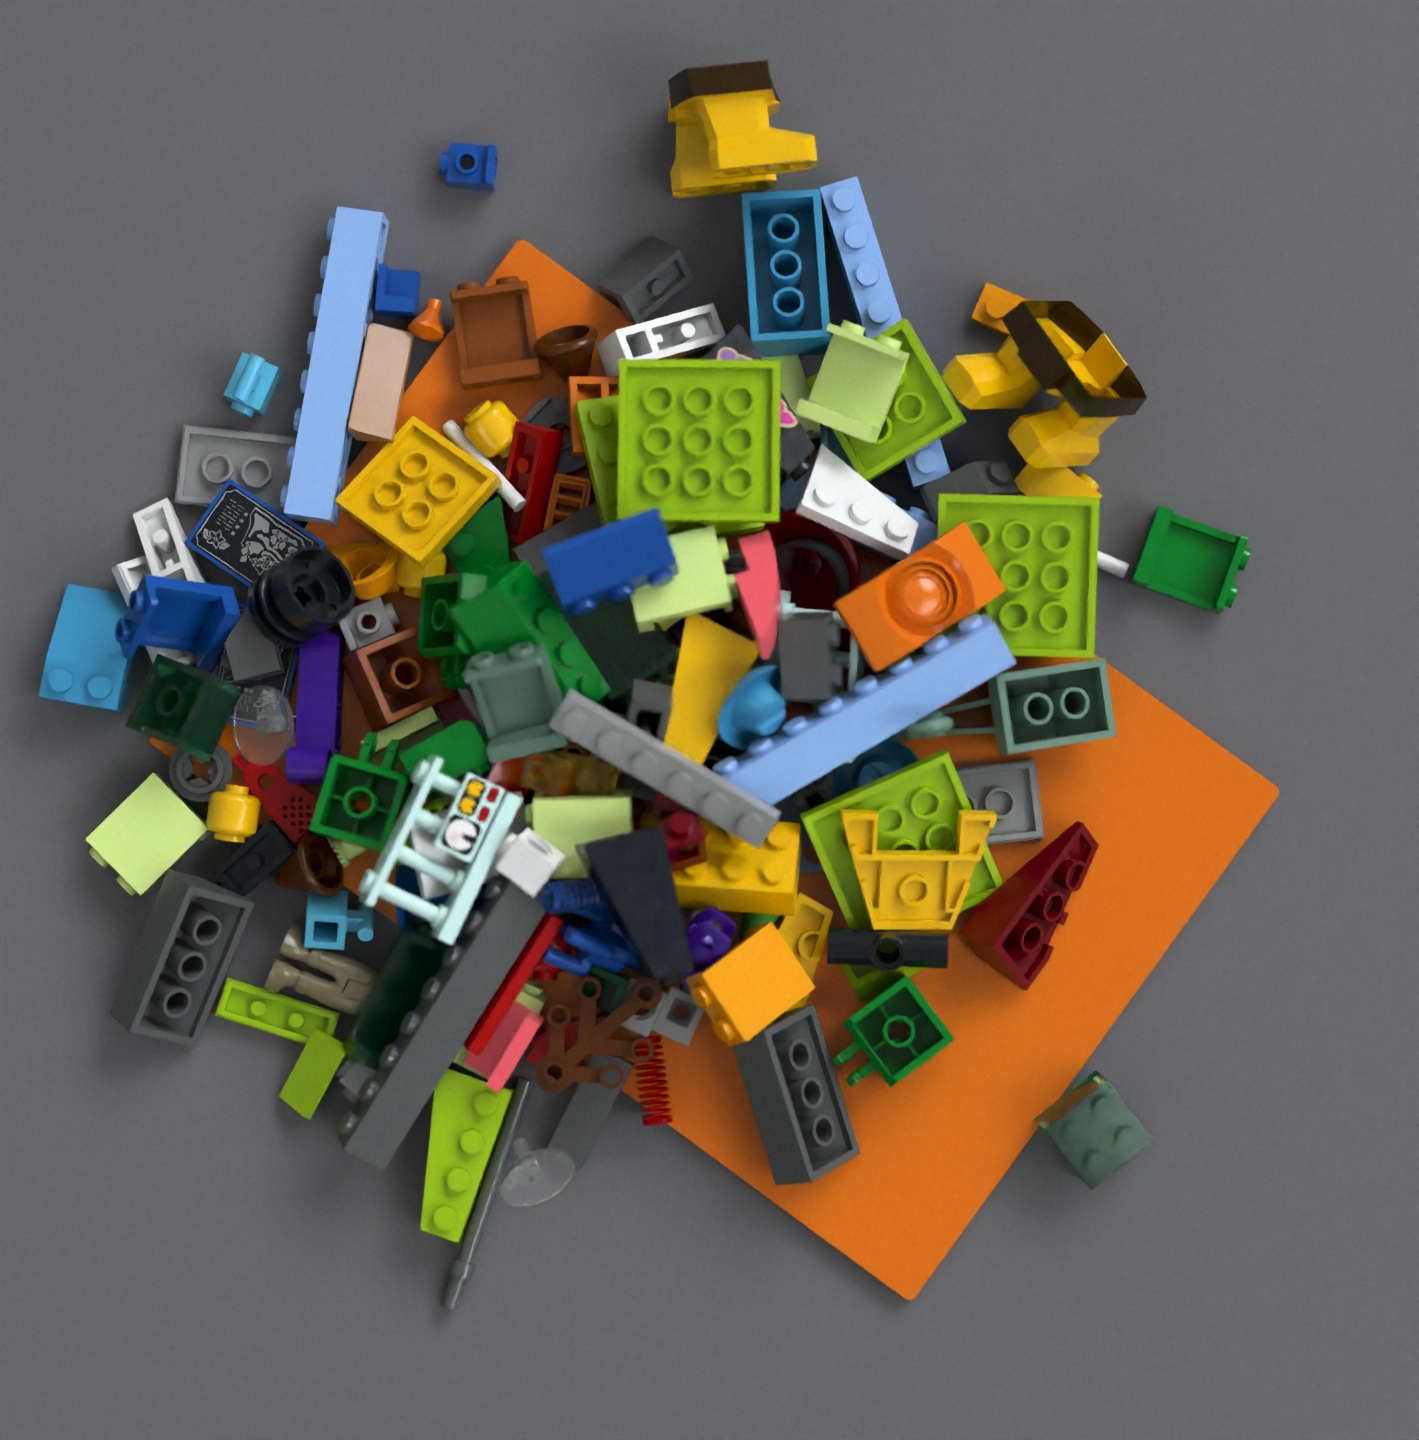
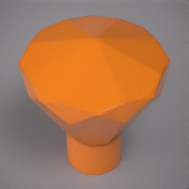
[408,298,445,342]

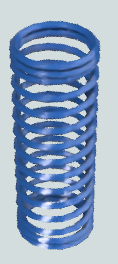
[541,878,607,915]

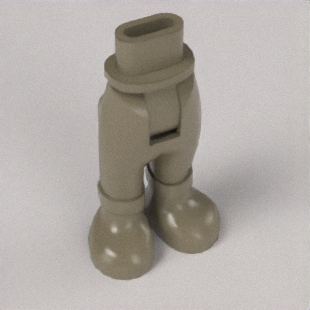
[264,921,407,1023]

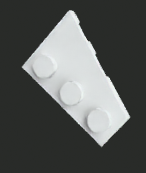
[796,444,919,561]

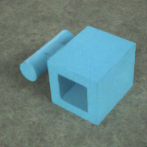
[224,352,283,418]
[304,890,374,950]

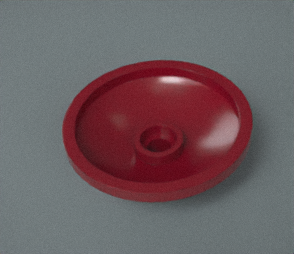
[753,508,860,612]

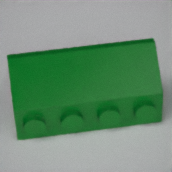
[446,560,611,704]

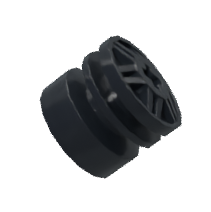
[248,546,355,649]

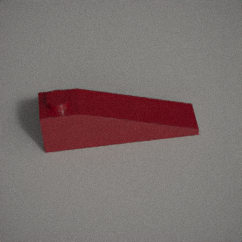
[959,821,1099,991]

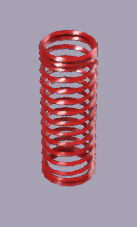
[631,1035,673,1126]

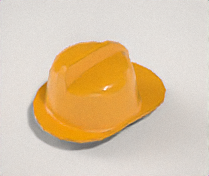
[328,542,401,600]

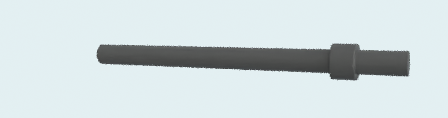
[442,1078,533,1310]

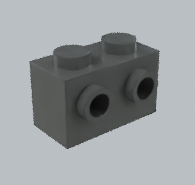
[777,611,843,699]

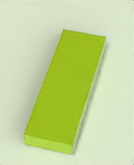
[215,977,341,1044]

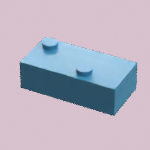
[742,189,831,357]

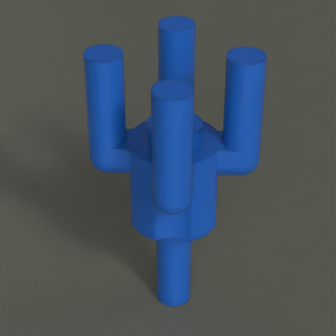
[540,894,643,977]

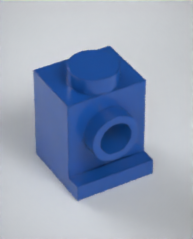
[440,143,498,192]

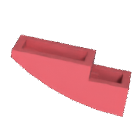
[734,530,781,660]

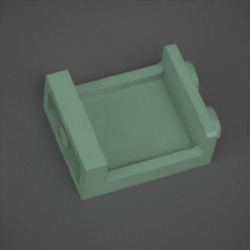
[463,642,570,764]

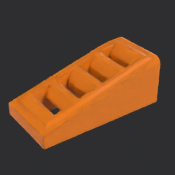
[543,473,593,531]

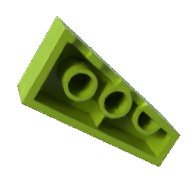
[420,1067,514,1243]

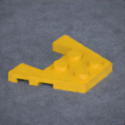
[840,810,997,930]

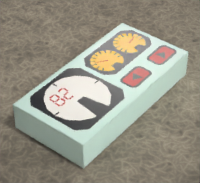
[433,772,505,863]

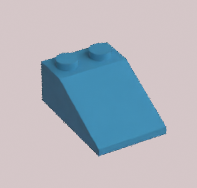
[39,584,135,713]

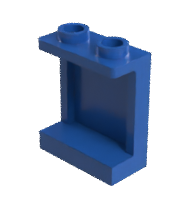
[115,575,241,671]

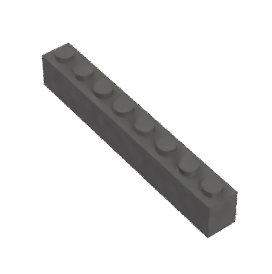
[337,872,552,1170]

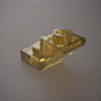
[520,750,619,797]

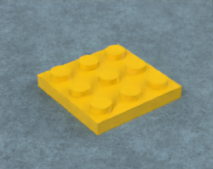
[335,416,502,570]

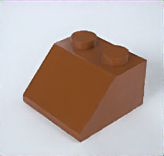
[341,625,456,731]

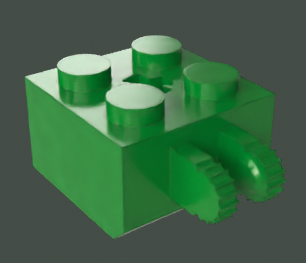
[417,573,486,690]
[399,720,492,800]
[309,732,415,853]
[830,975,955,1087]

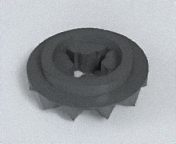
[169,739,233,802]

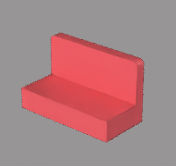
[464,1001,544,1093]

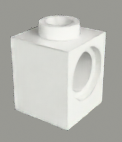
[495,827,566,897]

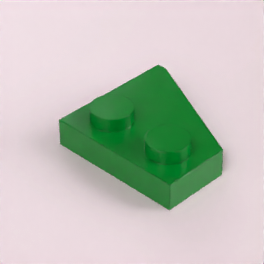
[443,495,512,576]

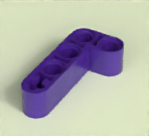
[286,631,345,785]

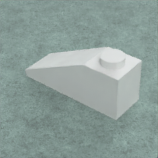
[595,303,726,377]
[132,498,207,583]

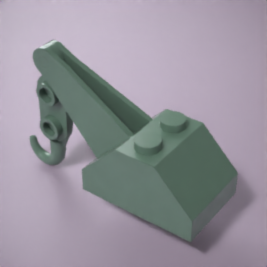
[890,658,1117,755]

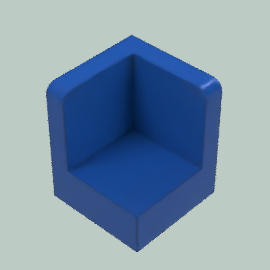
[375,264,421,319]

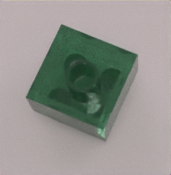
[125,654,242,762]
[1034,1070,1154,1190]

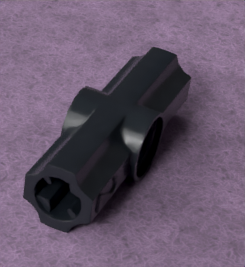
[827,927,949,972]

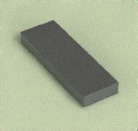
[545,1055,634,1170]

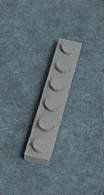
[549,689,781,849]

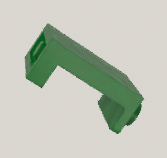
[1129,505,1251,614]

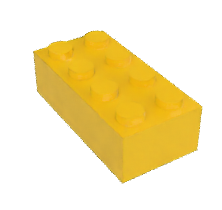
[640,812,802,916]

